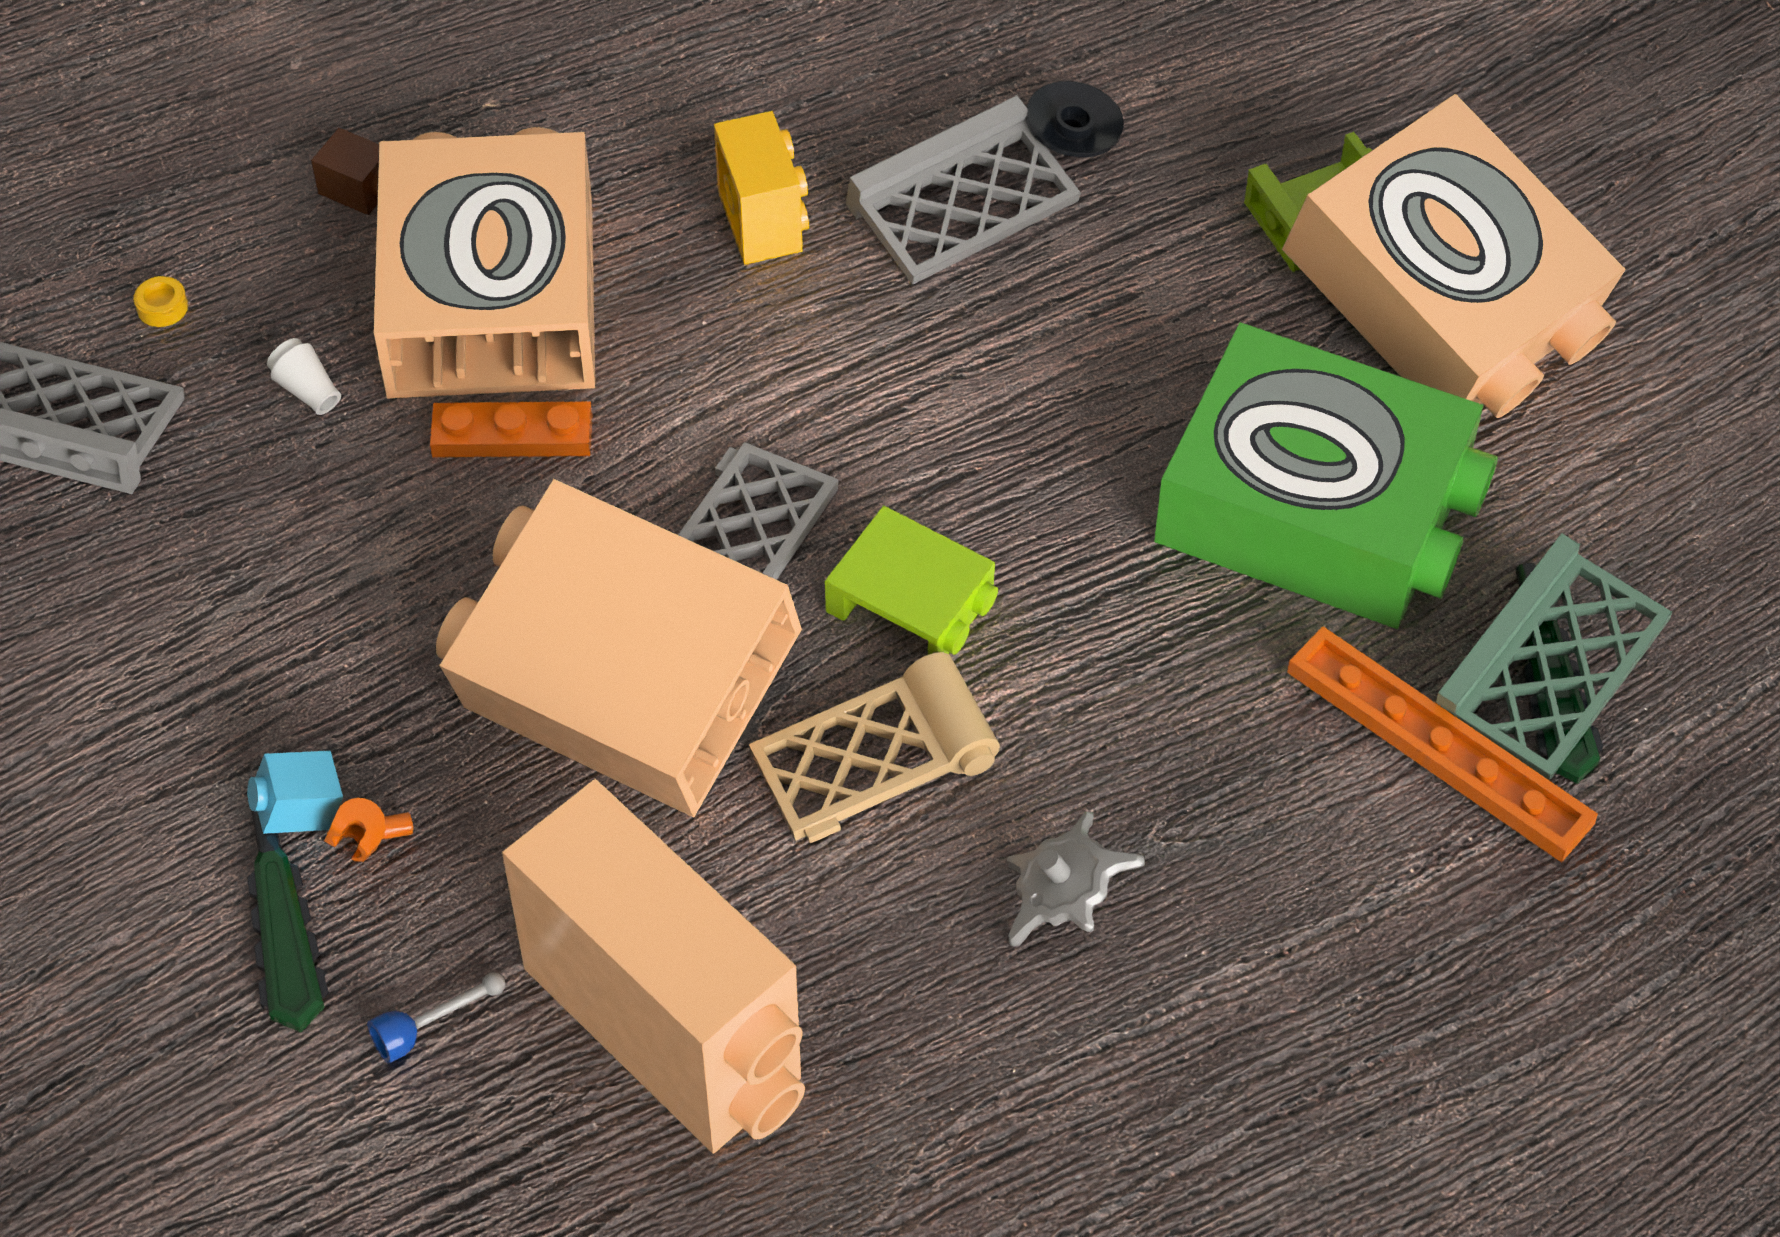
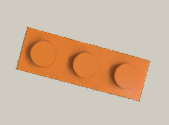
[430,401,592,457]

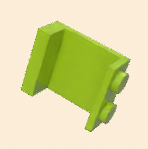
[1244,132,1372,272]
[825,505,998,655]

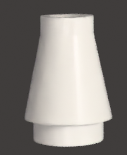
[267,338,341,415]

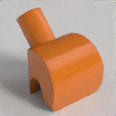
[324,798,413,862]

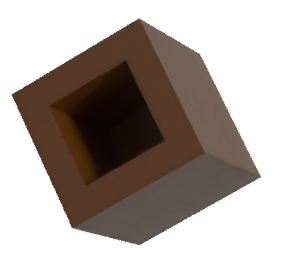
[311,128,379,215]

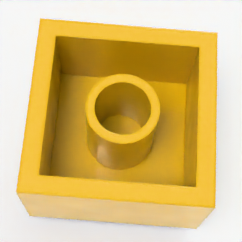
[714,111,809,265]

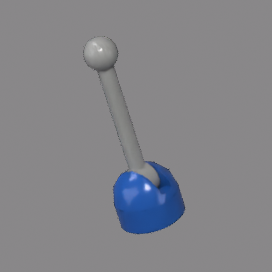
[367,972,505,1064]

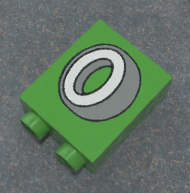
[1154,322,1498,630]

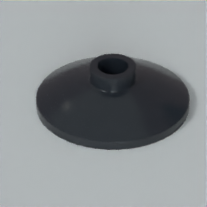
[1026,81,1124,158]

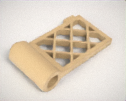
[749,652,1000,844]

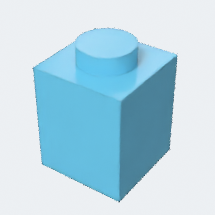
[247,751,343,834]

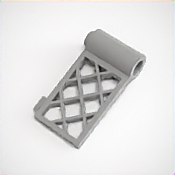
[678,442,839,580]

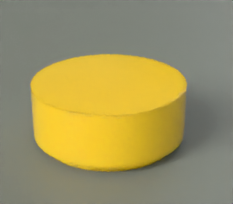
[134,276,188,327]

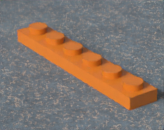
[1287,626,1598,863]

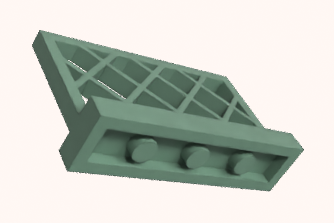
[1436,533,1672,780]

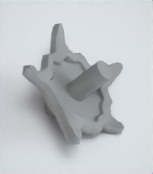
[1007,812,1145,947]

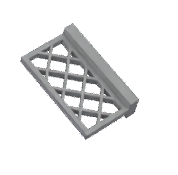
[846,95,1081,285]
[0,342,185,494]

